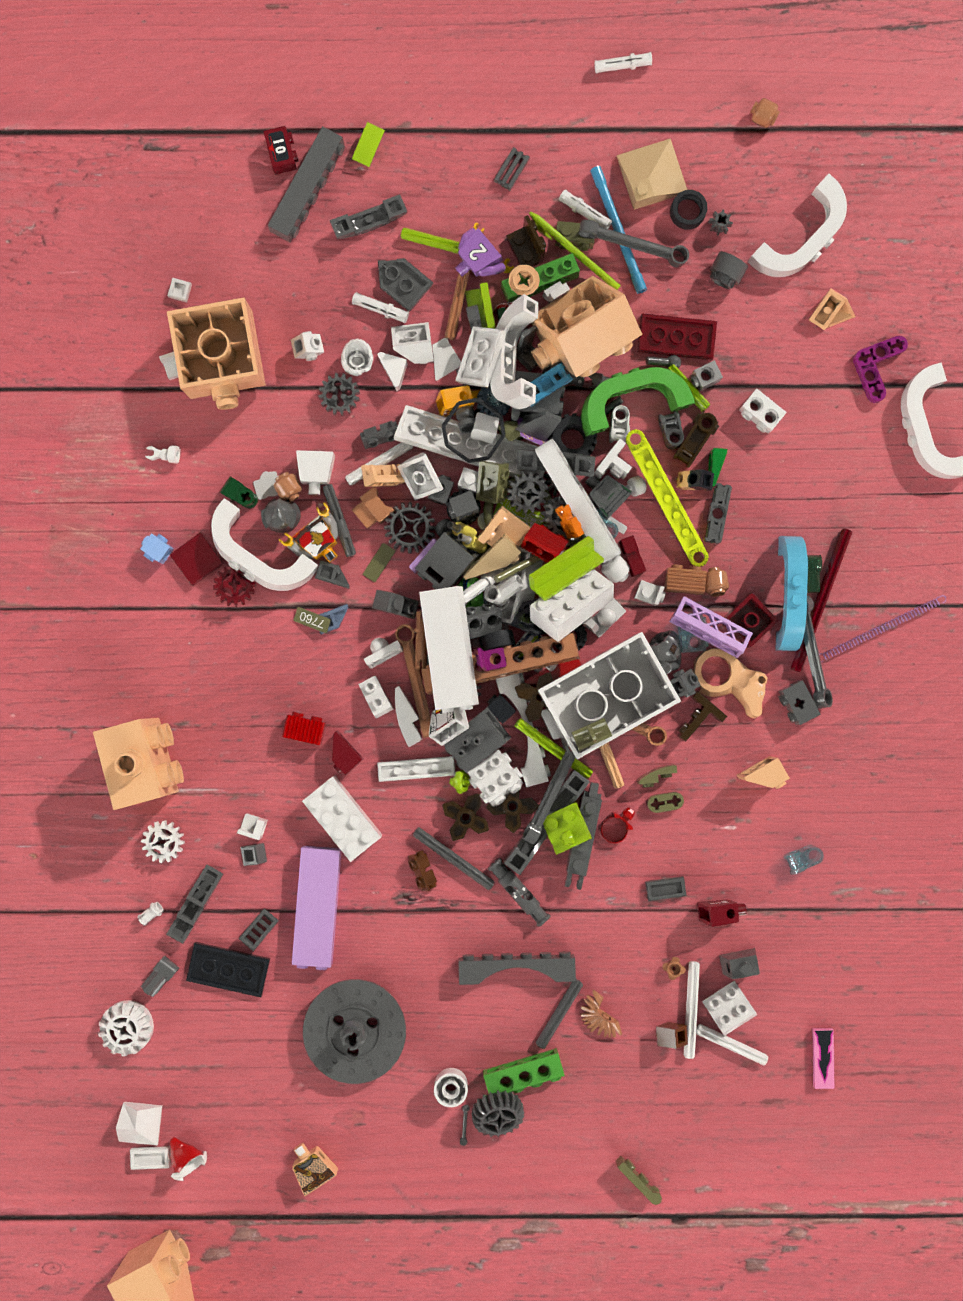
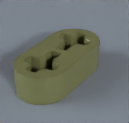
[647,792,684,813]

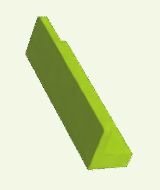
[465,283,496,329]
[529,536,604,601]

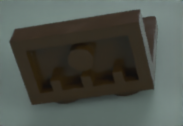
[506,215,546,267]

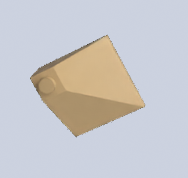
[616,139,687,210]

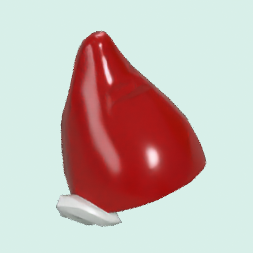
[170,1137,207,1181]

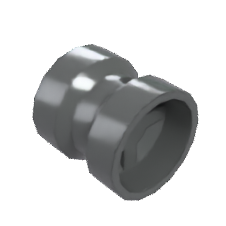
[455,406,475,433]

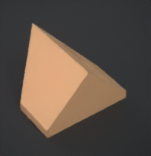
[809,289,855,330]

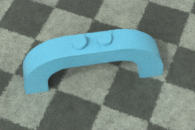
[775,536,808,651]

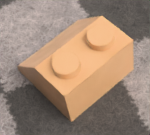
[737,756,790,789]

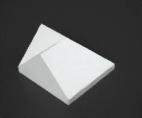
[116,1102,163,1146]

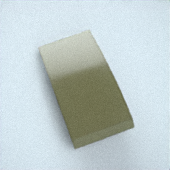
[637,764,677,787]

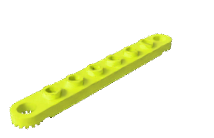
[625,429,709,567]

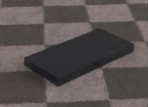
[186,942,271,997]

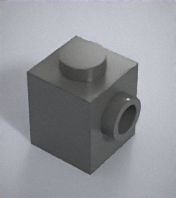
[428,475,454,506]

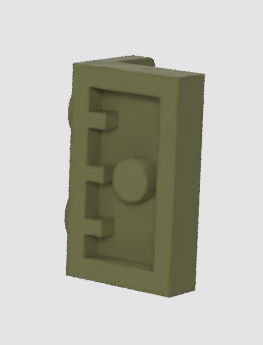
[555,221,594,251]
[476,461,510,504]

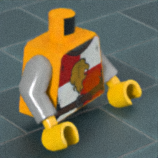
[279,503,338,563]

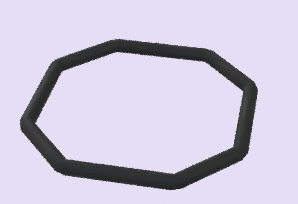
[442,398,506,463]

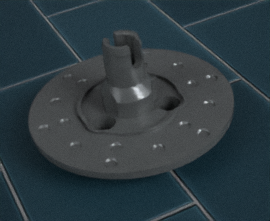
[303,979,406,1084]

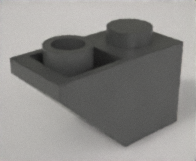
[372,590,419,619]

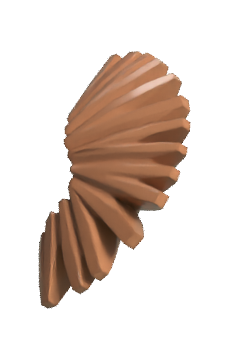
[581,990,622,1038]

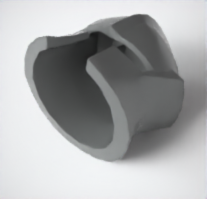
[261,498,301,533]

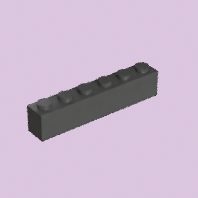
[268,126,345,243]

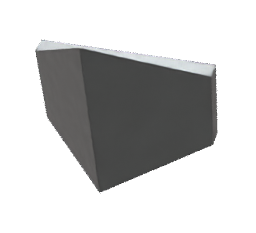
[515,411,561,441]

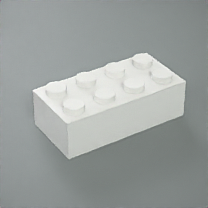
[530,569,614,642]
[302,776,382,862]

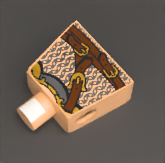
[292,1143,338,1196]

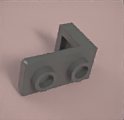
[516,325,538,372]

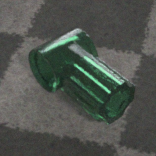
[807,555,822,593]

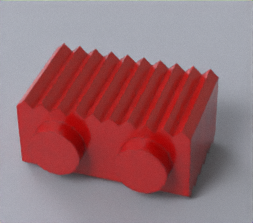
[521,523,569,562]
[282,712,326,745]

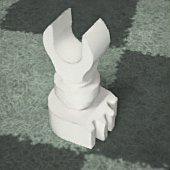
[145,445,181,463]

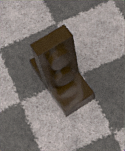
[678,691,728,742]

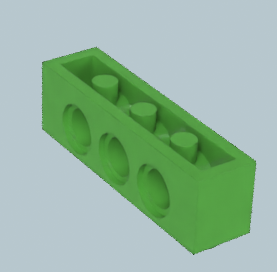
[501,253,580,303]
[483,1048,565,1093]

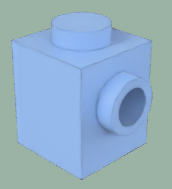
[140,533,174,564]

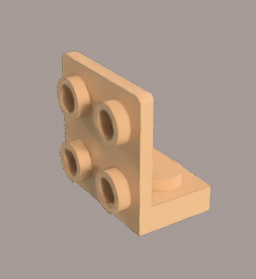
[478,506,531,547]

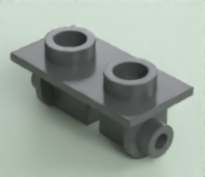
[360,420,398,449]

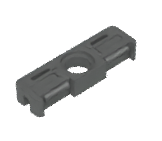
[703,483,732,544]

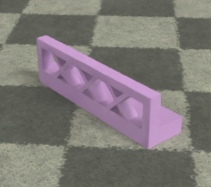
[669,596,753,658]

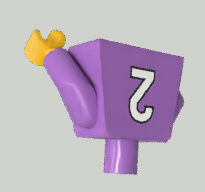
[455,223,514,277]

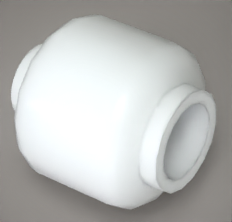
[601,555,630,583]

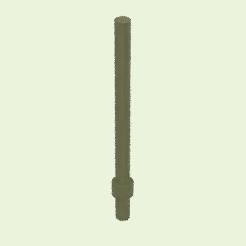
[494,534,586,583]

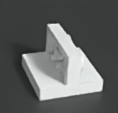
[594,439,632,480]

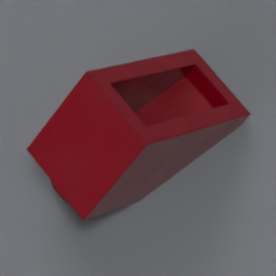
[332,731,364,775]

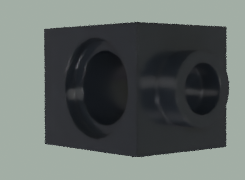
[486,694,516,724]

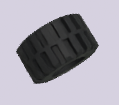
[548,413,597,456]

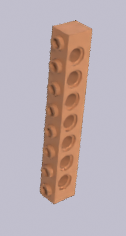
[421,633,580,695]

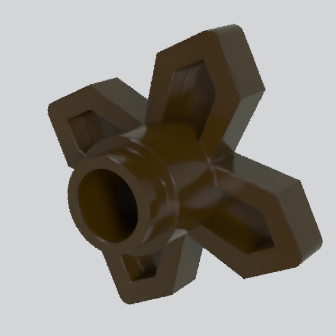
[515,673,554,722]
[486,790,539,833]
[442,793,489,841]

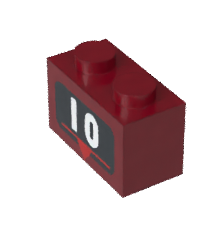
[263,125,299,175]

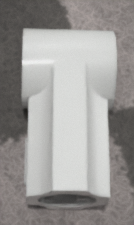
[484,573,525,606]

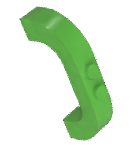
[581,367,695,436]

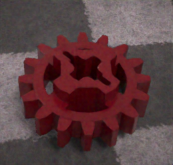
[213,566,255,607]

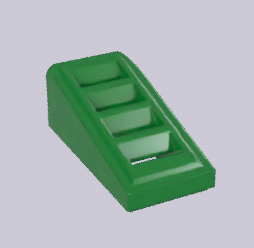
[708,448,728,488]

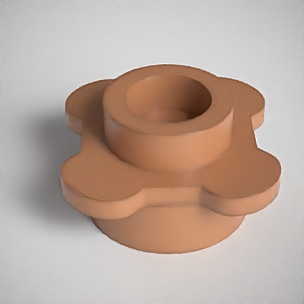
[662,957,686,980]

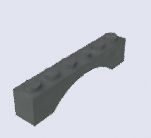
[504,769,590,875]
[459,951,576,985]

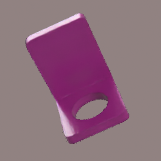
[476,648,507,671]

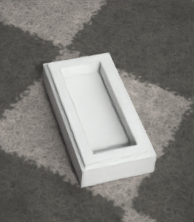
[130,1146,171,1170]

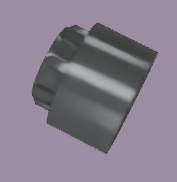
[710,251,748,289]

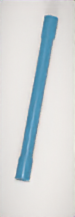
[590,166,647,294]

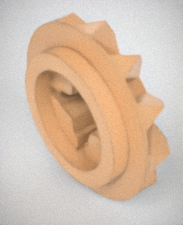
[509,265,540,296]

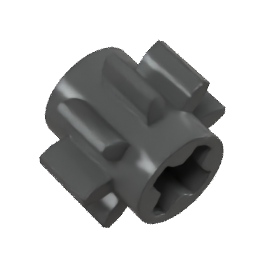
[708,210,733,236]

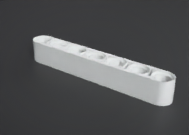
[535,439,621,563]

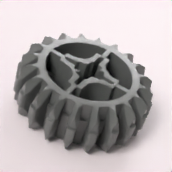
[384,502,436,554]
[471,1090,524,1137]

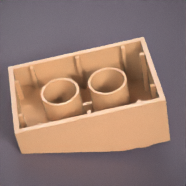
[107,1230,194,1301]

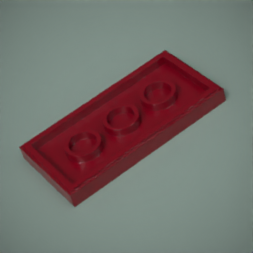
[637,313,717,360]

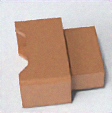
[352,487,395,529]

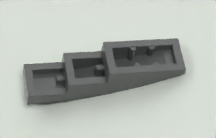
[166,865,223,944]

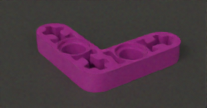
[853,336,908,403]

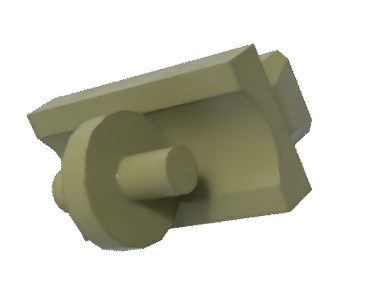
[571,718,612,751]

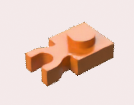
[555,504,584,539]

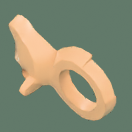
[693,648,768,719]

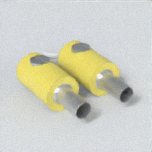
[447,522,487,553]

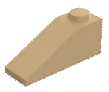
[463,534,521,580]

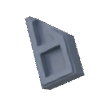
[319,604,349,635]

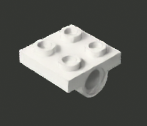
[702,981,757,1036]

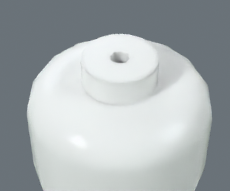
[626,476,647,497]

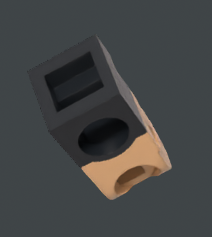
[676,469,714,491]

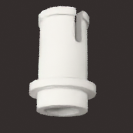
[138,902,163,926]

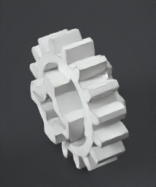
[141,820,185,863]

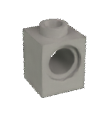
[691,360,723,391]

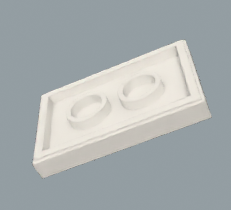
[455,326,506,387]

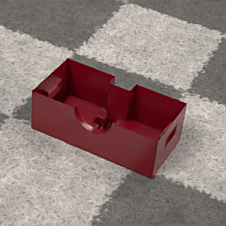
[619,535,646,577]

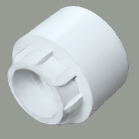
[434,1068,468,1107]

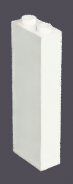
[419,586,479,713]

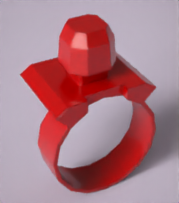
[600,807,635,844]

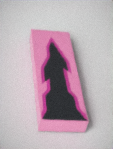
[812,1028,834,1089]

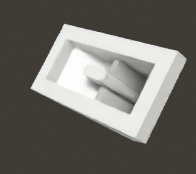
[377,352,408,391]

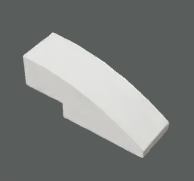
[395,686,423,747]

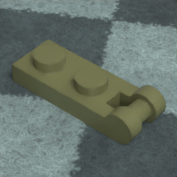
[616,1156,662,1205]

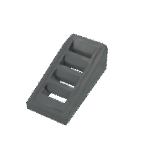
[239,908,279,952]

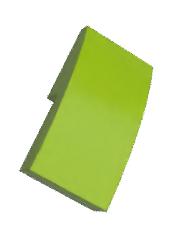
[352,122,385,167]

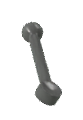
[460,1104,470,1146]

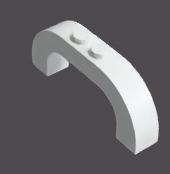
[748,174,847,277]
[490,294,538,409]
[901,362,963,479]
[211,498,318,591]

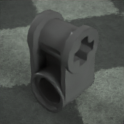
[658,411,684,450]

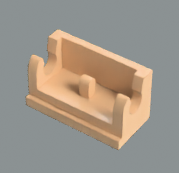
[361,464,405,487]

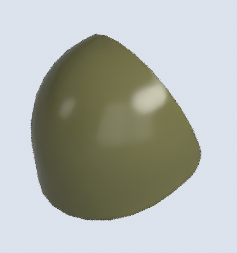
[497,420,524,441]

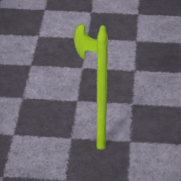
[529,212,621,290]

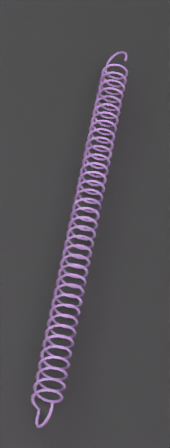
[819,595,946,662]

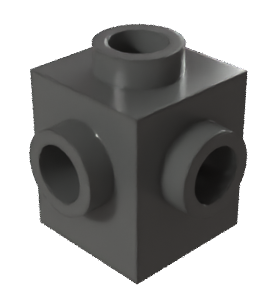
[670,669,700,698]

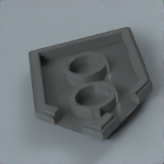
[378,258,433,312]

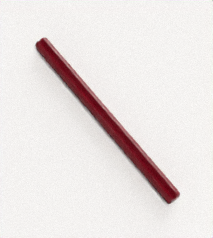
[791,528,852,672]

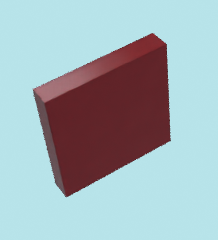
[169,532,224,586]

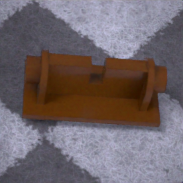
[408,850,437,891]

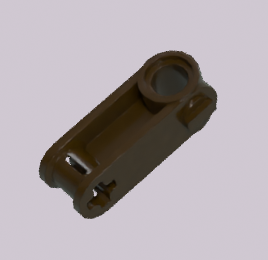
[673,412,719,468]

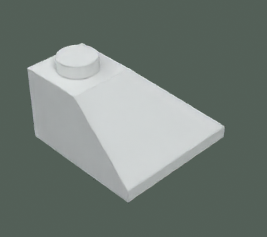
[391,322,434,364]
[397,452,443,500]

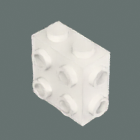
[467,749,524,806]

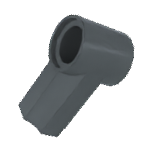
[141,956,179,997]

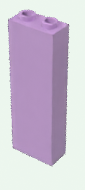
[292,846,342,970]

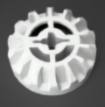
[98,1000,154,1056]

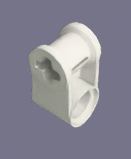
[609,405,630,443]

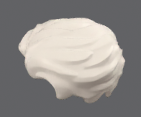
[341,339,373,376]

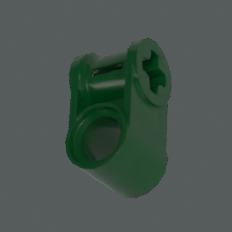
[220,476,258,509]

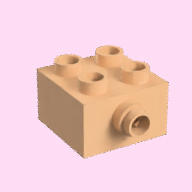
[531,276,642,377]
[167,298,266,410]
[93,718,184,810]

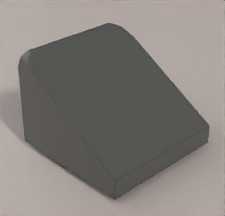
[241,843,267,866]

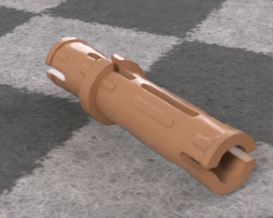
[414,611,427,670]

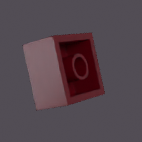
[724,593,779,648]

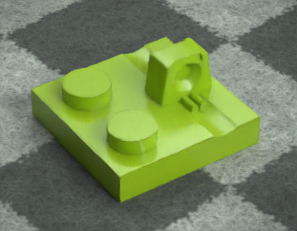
[543,803,592,855]

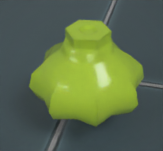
[449,770,470,794]

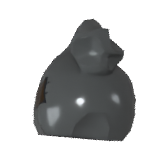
[649,630,681,675]

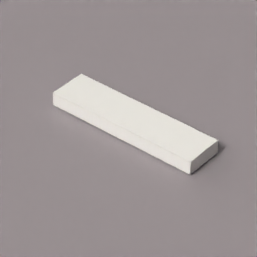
[377,756,455,782]

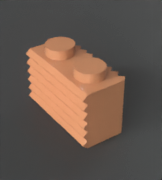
[664,564,707,595]

